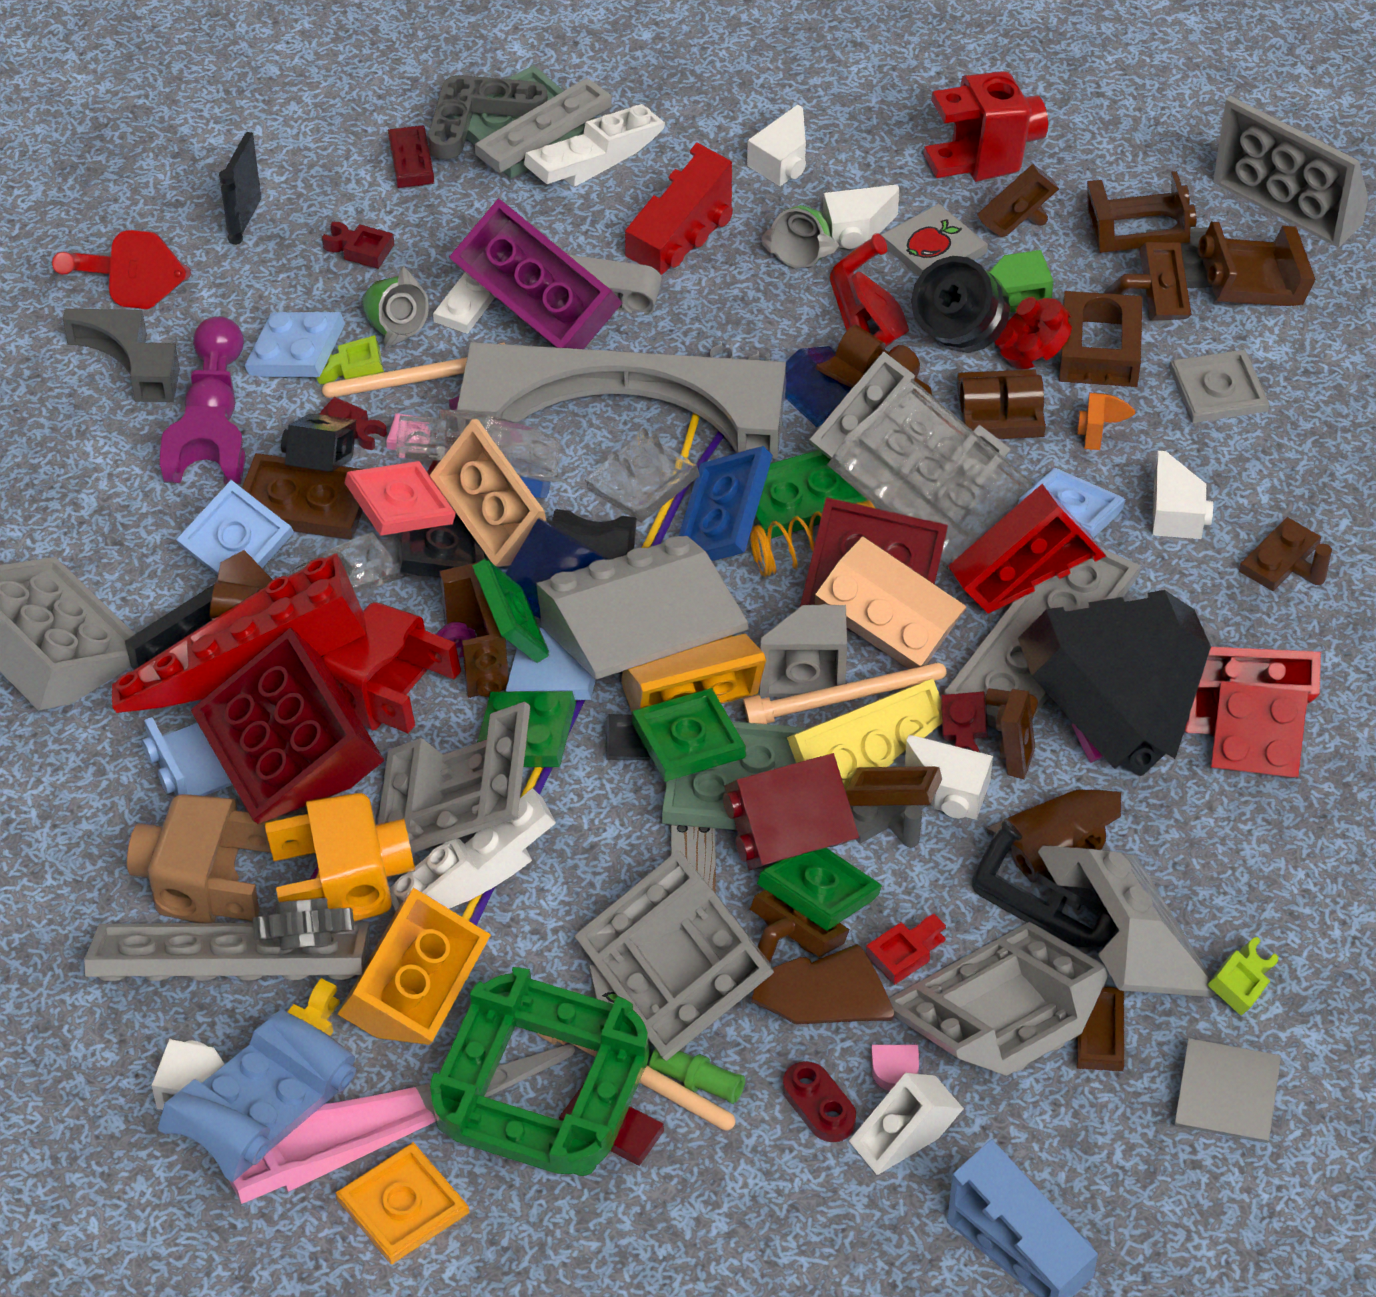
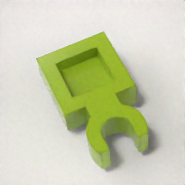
[316,335,384,384]
[1207,937,1279,1016]

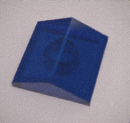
[785,346,852,428]
[506,517,609,619]

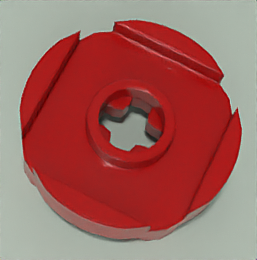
[994,297,1072,370]

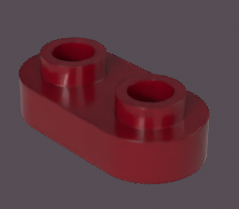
[783,1061,856,1142]

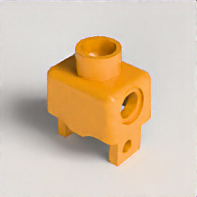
[265,793,415,922]

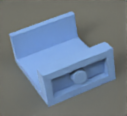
[142,717,233,796]

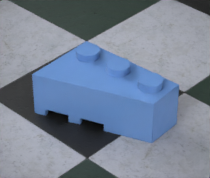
[947,1139,1098,1297]

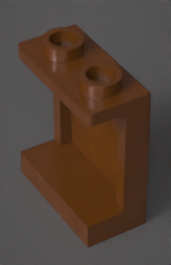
[1198,221,1316,306]

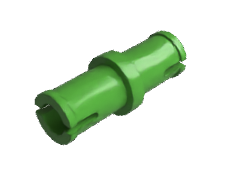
[649,1048,745,1104]

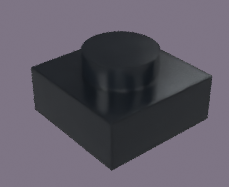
[606,714,651,760]

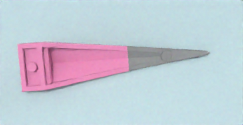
[229,1044,575,1204]

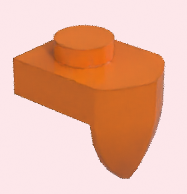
[1077,392,1135,450]

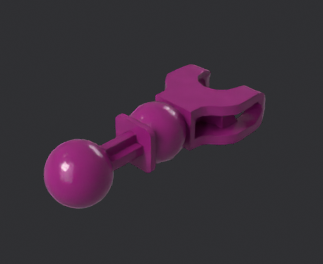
[160,316,246,484]

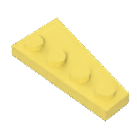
[787,679,943,791]

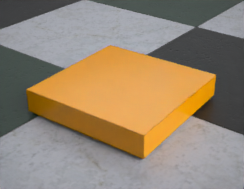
[335,1142,469,1265]

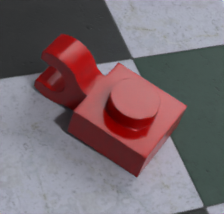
[866,914,946,985]

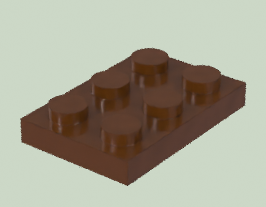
[242,453,363,540]

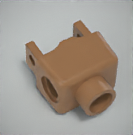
[127,794,278,923]

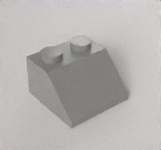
[760,604,847,697]

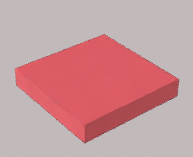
[344,461,456,536]

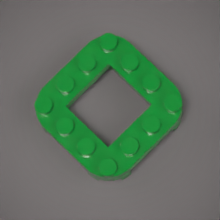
[430,967,649,1176]

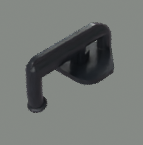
[972,820,1117,947]

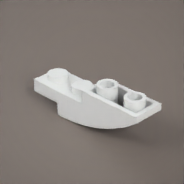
[524,104,665,187]
[389,788,556,911]

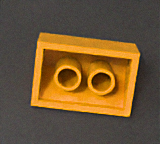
[621,633,766,713]
[337,887,491,1045]

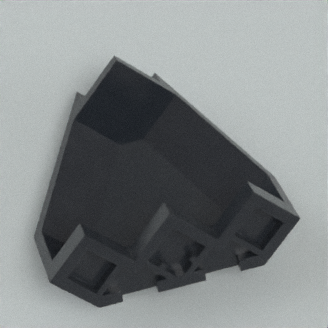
[1018,590,1211,776]

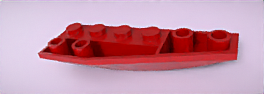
[112,553,366,713]

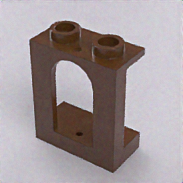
[1087,171,1197,253]
[1059,291,1142,387]
[439,563,509,698]

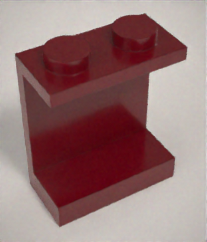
[723,753,859,871]

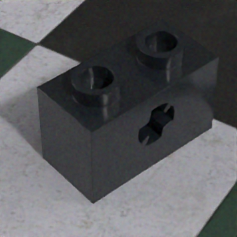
[281,413,357,472]

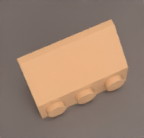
[430,419,547,567]
[815,536,967,669]

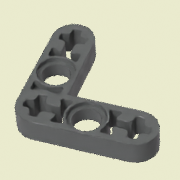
[429,75,548,159]

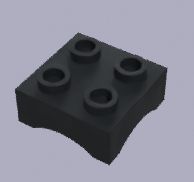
[543,509,637,564]

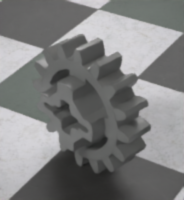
[253,898,354,950]

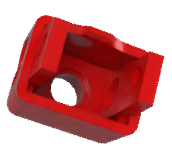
[923,71,1048,182]
[321,602,461,734]

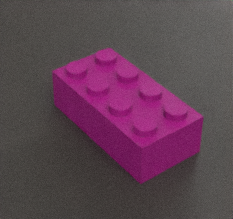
[449,198,623,349]

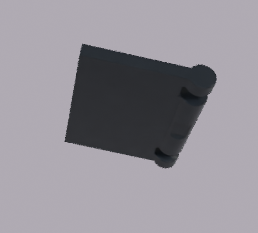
[219,132,262,245]

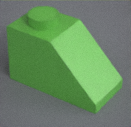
[989,250,1054,313]

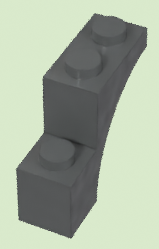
[63,308,180,402]

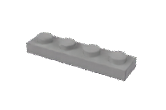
[475,78,612,173]

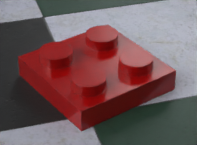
[1210,681,1308,778]

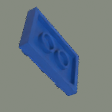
[679,446,773,561]

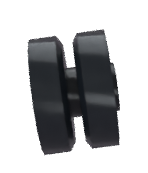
[911,255,1010,353]

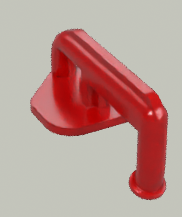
[52,230,191,309]
[830,233,909,348]

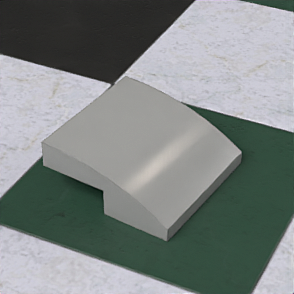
[1174,1038,1281,1143]

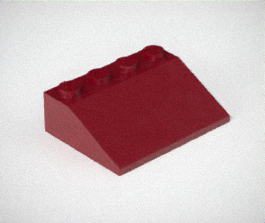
[191,628,385,824]

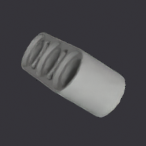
[569,255,662,315]

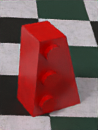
[625,142,733,275]
[948,484,1106,614]

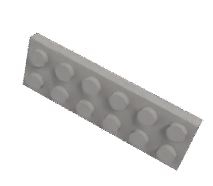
[944,547,1140,729]
[84,922,370,981]

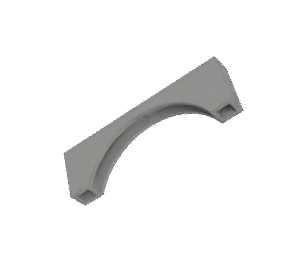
[457,342,786,458]

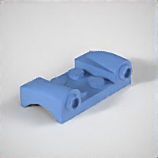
[158,1009,356,1183]

